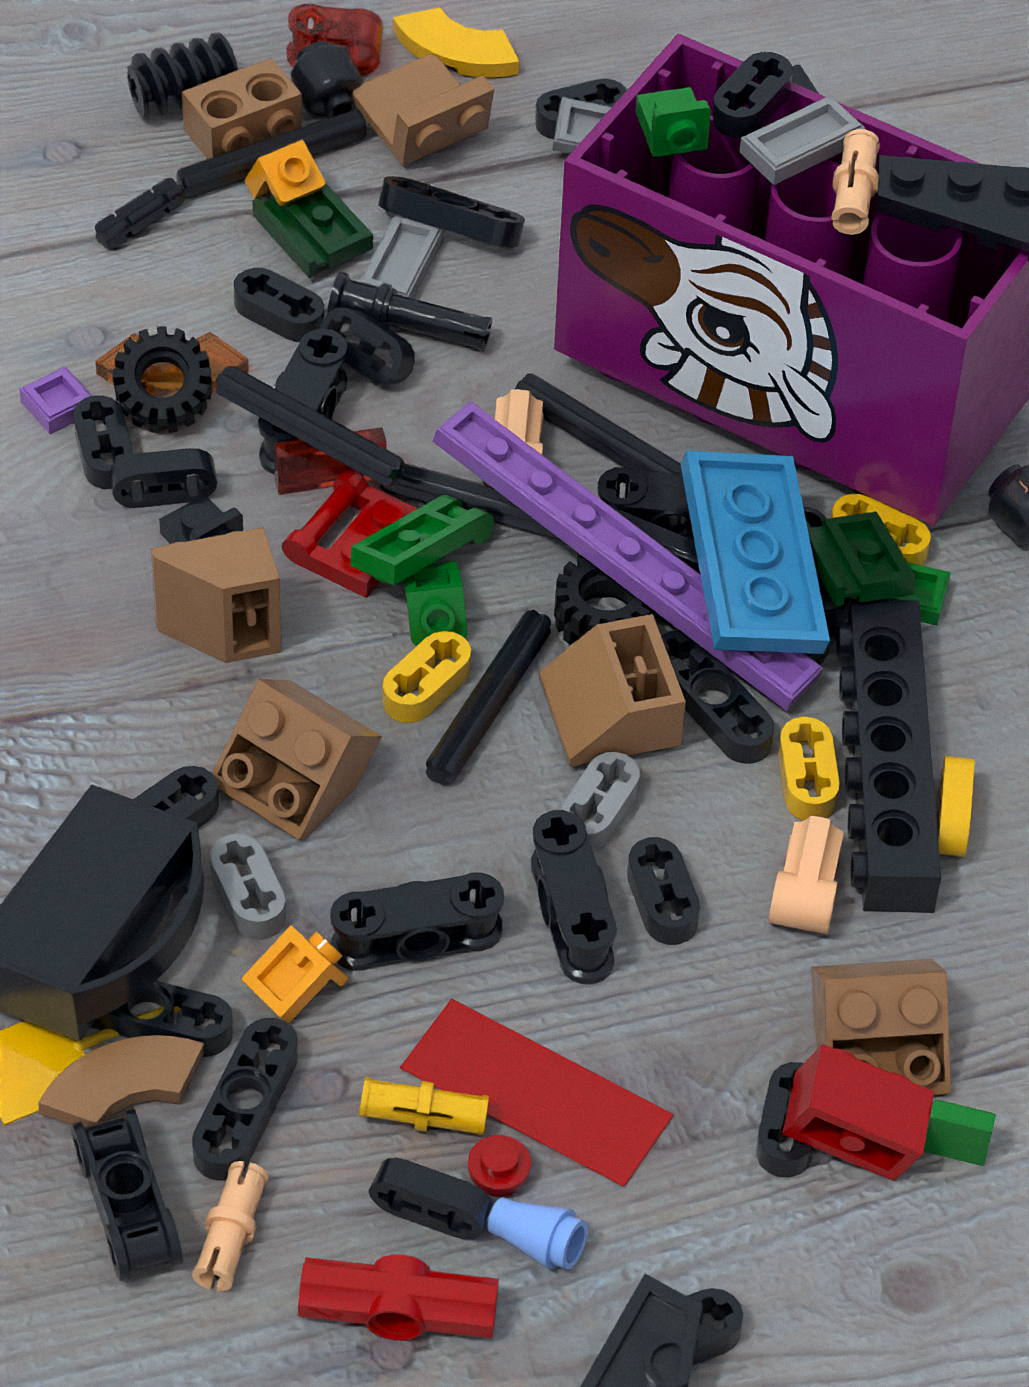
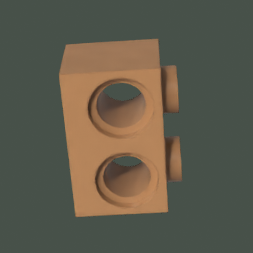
[182,57,302,159]

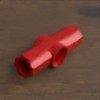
[298,1254,499,1341]

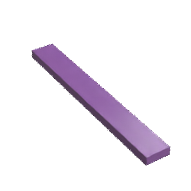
[432,401,824,711]

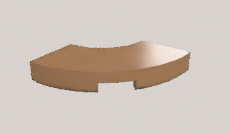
[38,1035,204,1126]

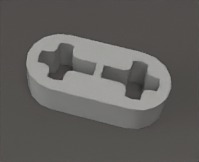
[560,752,640,851]
[210,833,286,940]

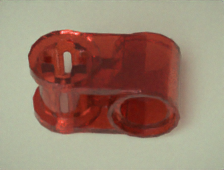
[286,4,384,76]

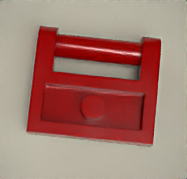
[282,470,418,598]

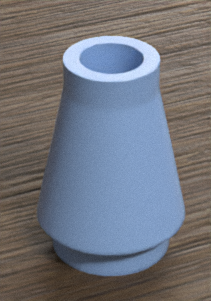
[488,1197,588,1270]

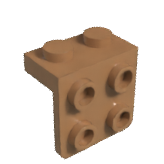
[352,55,495,166]

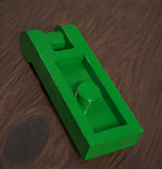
[350,495,494,585]

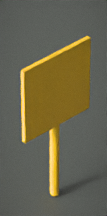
[0,1006,181,1126]

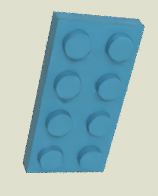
[680,451,830,654]

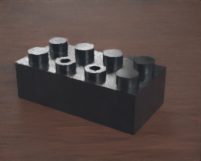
[0,784,204,1041]

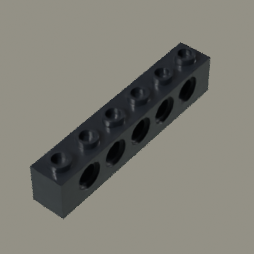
[836,599,941,913]

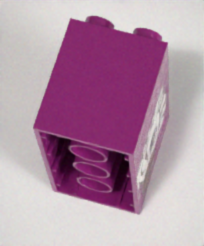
[554,33,1029,526]

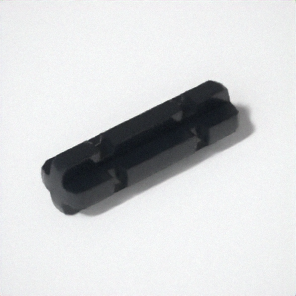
[94,178,185,249]

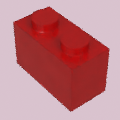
[782,1044,934,1181]

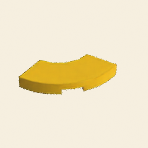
[393,7,519,78]

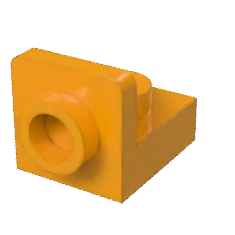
[244,139,325,206]
[241,925,349,1024]

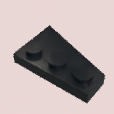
[875,155,1029,261]
[580,1273,703,1387]

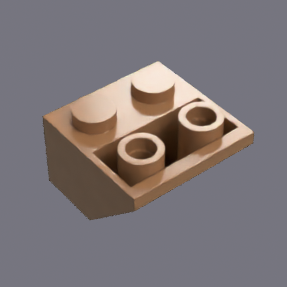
[151,527,282,663]
[539,614,686,767]
[212,679,382,840]
[811,959,951,1095]

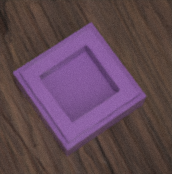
[19,366,92,434]

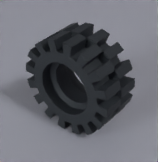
[113,326,212,433]
[554,555,656,645]

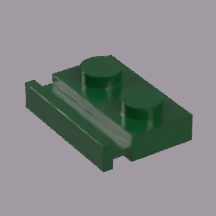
[253,182,373,278]
[806,511,916,606]

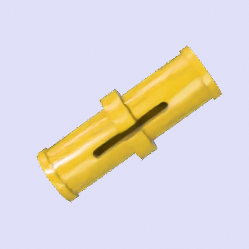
[359,1077,489,1136]

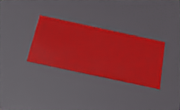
[399,998,674,1187]

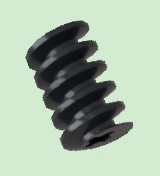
[127,32,238,119]

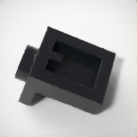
[159,495,244,544]

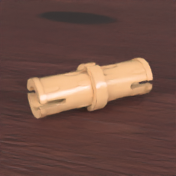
[831,129,880,235]
[192,1161,269,1292]

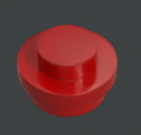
[467,1135,531,1197]

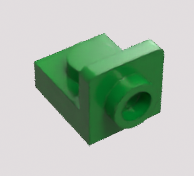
[635,87,711,157]
[402,561,468,645]

